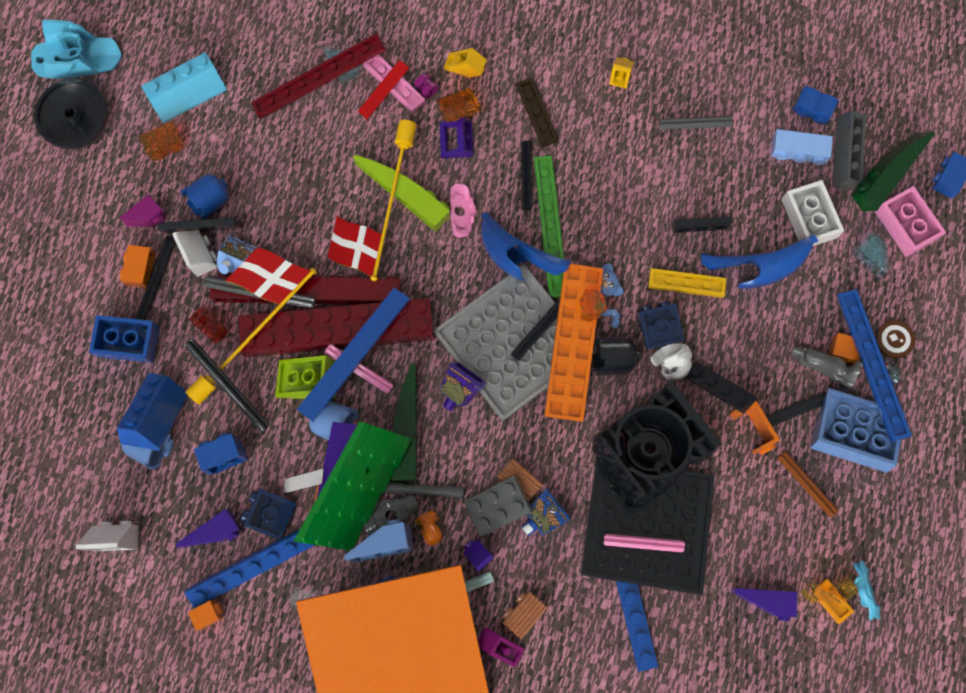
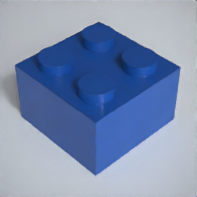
[194,433,248,475]

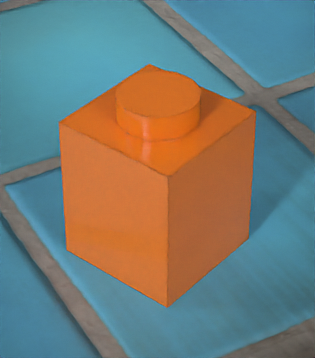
[188,600,223,631]

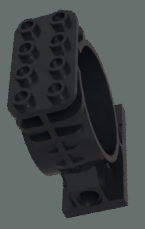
[591,381,722,506]

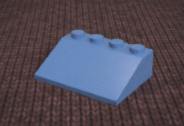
[810,388,906,473]
[344,519,415,562]

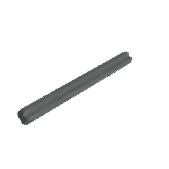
[203,276,315,308]

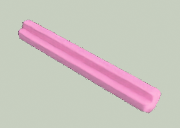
[325,344,393,393]
[604,534,685,552]

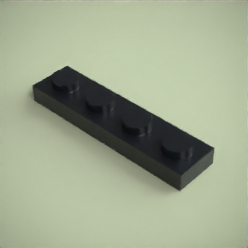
[685,361,757,414]

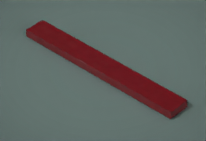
[251,33,386,119]

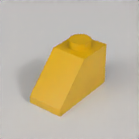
[443,48,487,78]
[609,57,634,89]

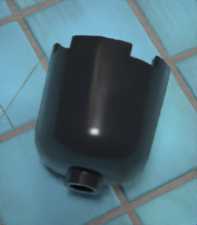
[592,337,640,376]

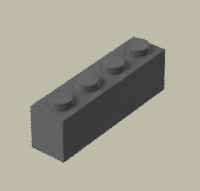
[832,110,867,191]

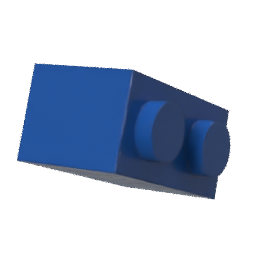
[931,152,966,199]

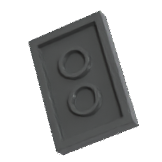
[463,475,533,537]

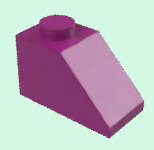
[119,194,167,228]
[477,627,525,667]

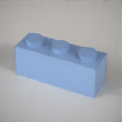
[771,129,833,165]

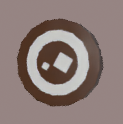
[875,320,915,359]

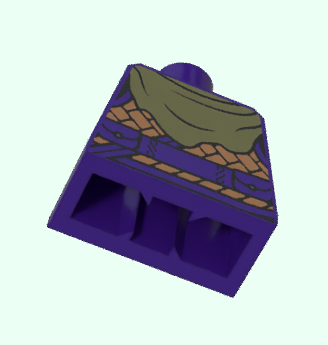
[440,362,487,411]

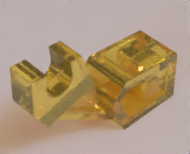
[800,578,859,603]

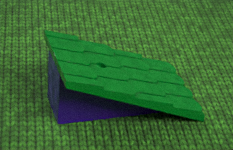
[294,422,411,551]

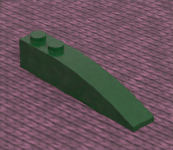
[851,131,935,212]
[391,363,417,482]

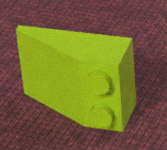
[275,355,336,399]

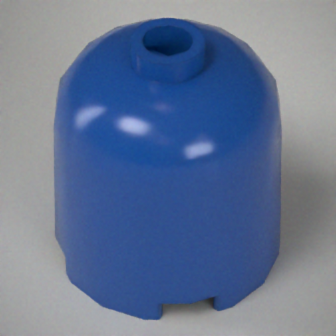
[180,174,229,220]

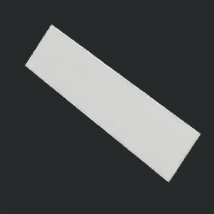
[283,469,324,493]

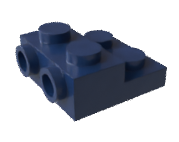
[636,301,685,350]
[240,488,296,540]

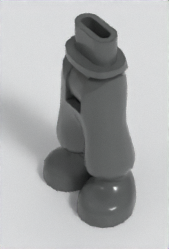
[790,346,864,389]

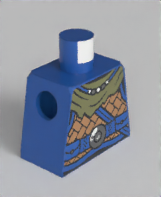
[521,489,571,536]

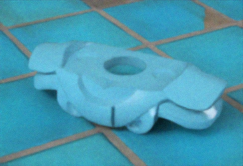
[853,560,881,620]

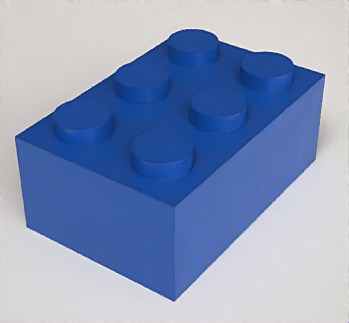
[89,315,160,363]

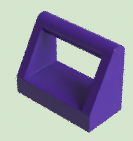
[439,116,474,159]

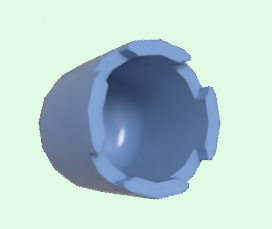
[309,401,359,441]
[121,434,174,470]

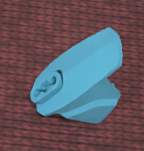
[31,20,122,79]

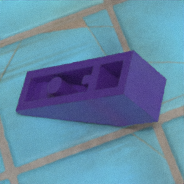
[175,509,243,548]
[731,588,797,621]

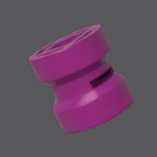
[414,73,439,99]

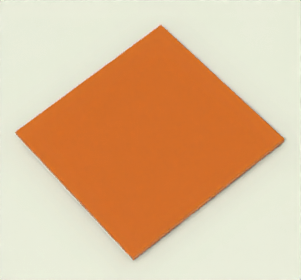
[296,564,489,693]

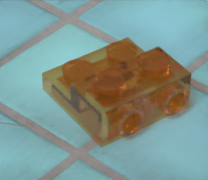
[436,88,482,122]

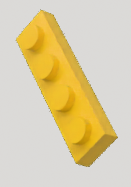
[648,268,726,298]

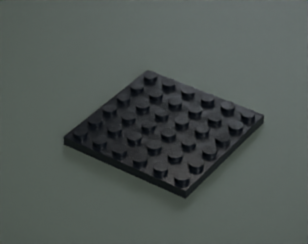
[580,456,715,596]

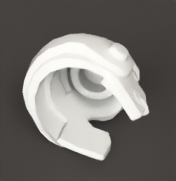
[650,343,692,381]

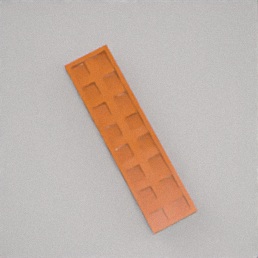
[544,264,603,422]

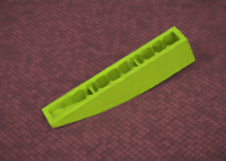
[353,155,451,232]

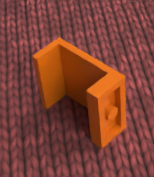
[730,401,780,455]

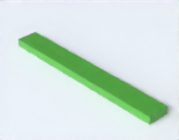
[534,155,564,299]

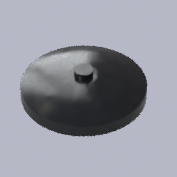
[34,79,109,149]

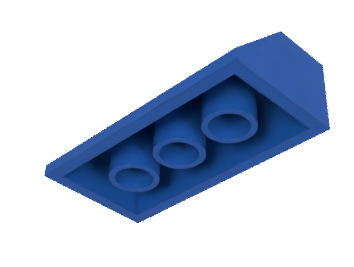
[117,373,188,451]

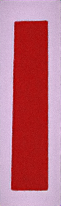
[358,60,409,120]

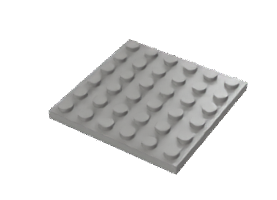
[433,264,594,422]

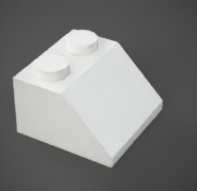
[172,230,218,277]

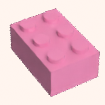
[874,186,946,257]

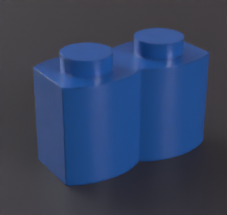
[793,86,839,124]

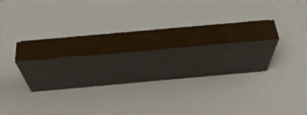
[515,78,559,148]

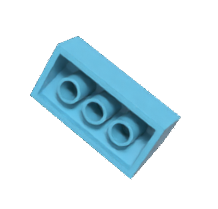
[141,52,227,124]

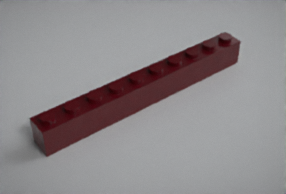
[209,273,402,305]

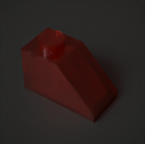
[189,306,229,344]

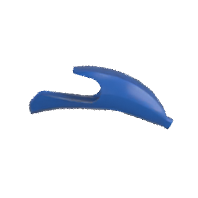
[481,212,571,281]
[700,234,818,289]

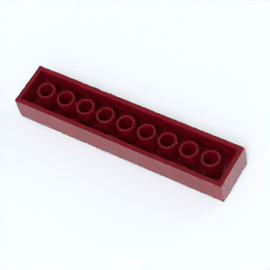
[238,298,434,358]

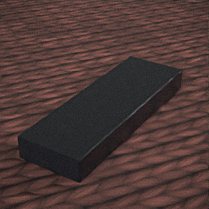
[672,216,732,233]

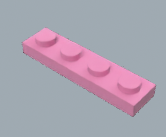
[363,55,426,114]

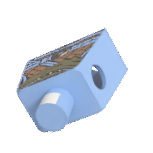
[217,235,258,274]

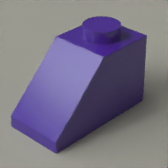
[463,540,494,572]

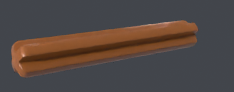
[778,451,839,517]

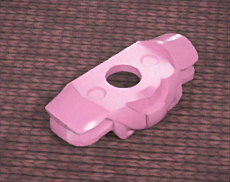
[450,184,476,237]

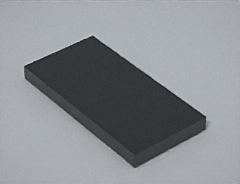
[157,218,242,234]

